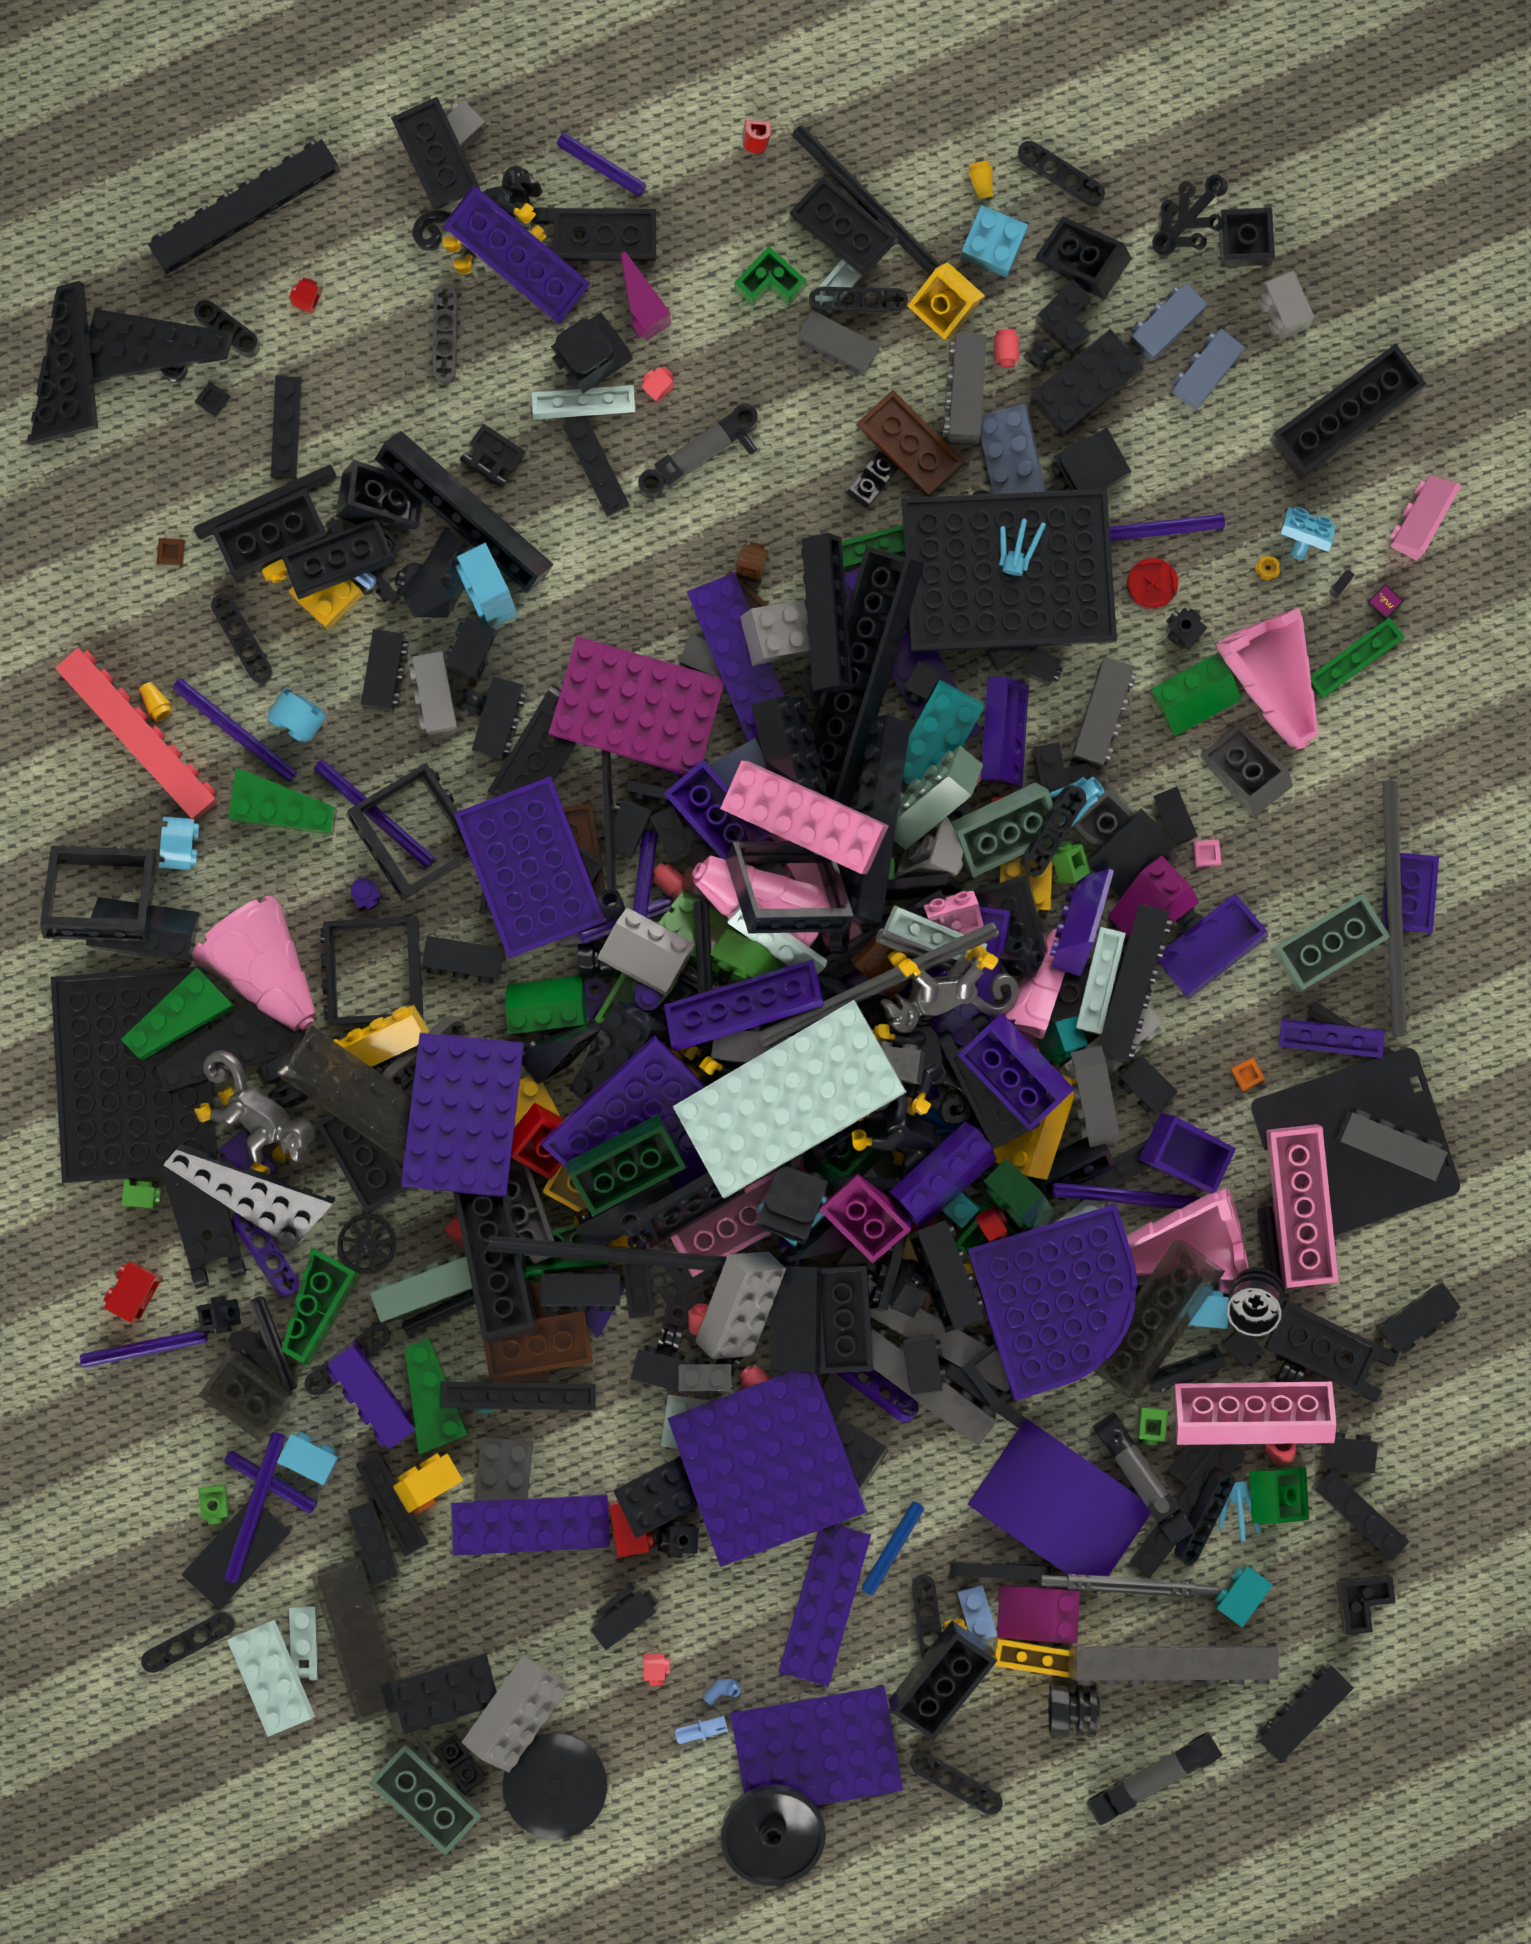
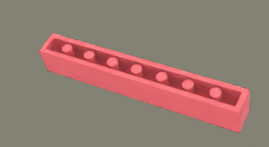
[55,648,218,821]

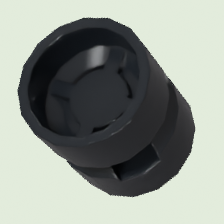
[578,943,615,977]

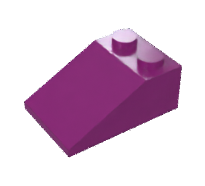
[621,252,671,341]
[1108,856,1199,939]
[819,1174,912,1263]
[997,1585,1080,1644]

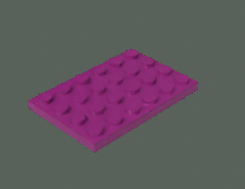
[549,636,724,774]

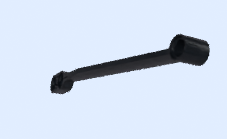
[598,750,626,921]

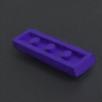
[1279,1019,1385,1058]

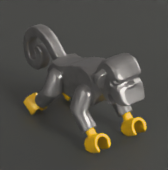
[880,945,1019,1033]
[194,1050,315,1174]

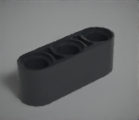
[194,300,260,358]

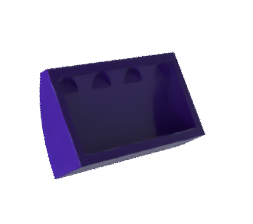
[981,677,1029,787]
[1156,893,1268,1000]

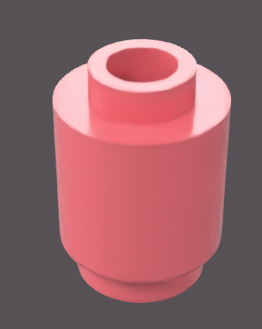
[993,329,1020,368]
[652,862,690,900]
[738,1364,772,1389]

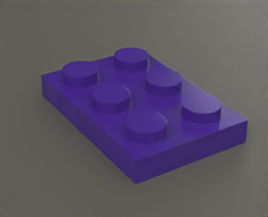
[1381,853,1439,934]

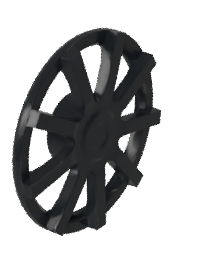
[338,1215,396,1273]

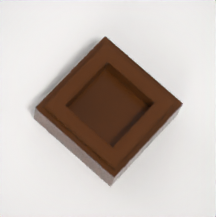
[157,538,185,566]

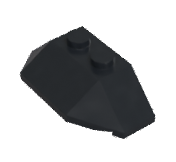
[404,527,465,618]

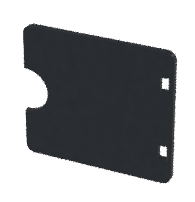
[1250,1048,1460,1236]

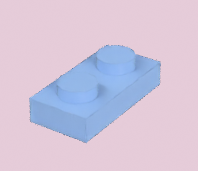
[957,1585,998,1640]

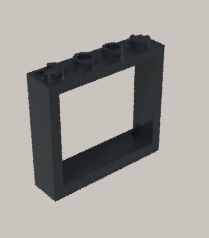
[346,763,471,901]
[726,840,854,934]
[40,845,157,942]
[320,916,424,1026]

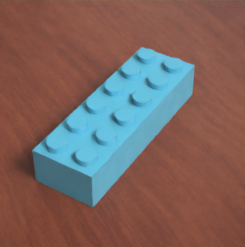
[456,543,518,628]

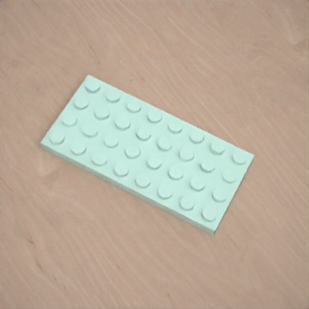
[673,1000,906,1198]

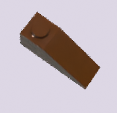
[736,542,769,584]

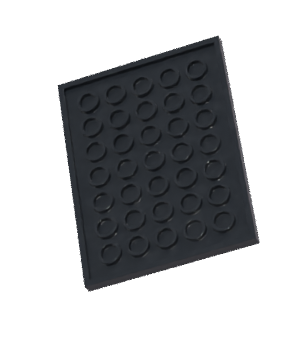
[901,489,1117,652]
[51,967,218,1183]

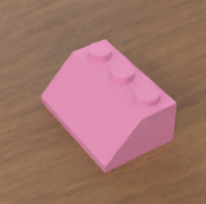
[1389,476,1461,561]

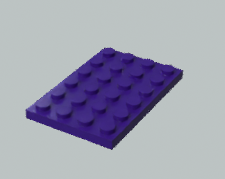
[454,776,606,959]
[401,1033,524,1197]
[730,1685,903,1806]

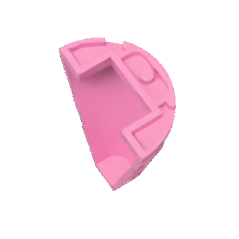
[1216,608,1318,750]
[692,856,831,967]
[191,896,316,1032]
[1005,929,1065,1051]
[1127,1188,1249,1280]

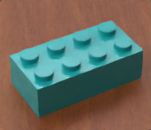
[903,679,984,785]

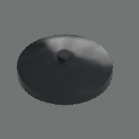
[502,1732,607,1839]
[720,1785,826,1886]

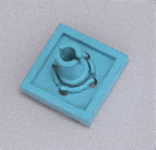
[1280,506,1336,560]

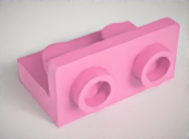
[924,891,983,935]

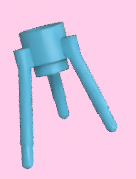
[999,519,1046,576]
[1049,777,1105,827]
[1218,1482,1261,1541]

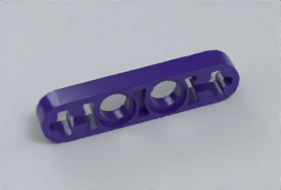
[232,1212,299,1297]
[836,1369,919,1422]

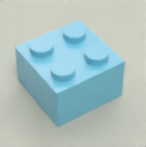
[960,205,1028,278]

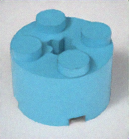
[267,687,328,743]
[159,816,199,870]

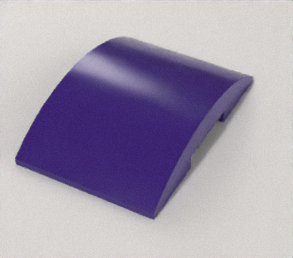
[968,1419,1150,1594]

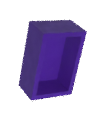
[1139,1112,1236,1194]

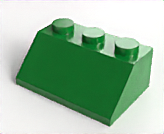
[1150,652,1242,737]
[505,975,589,1036]

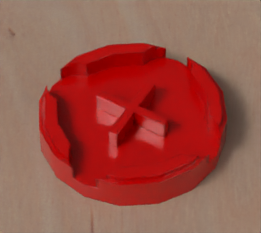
[1127,558,1178,609]

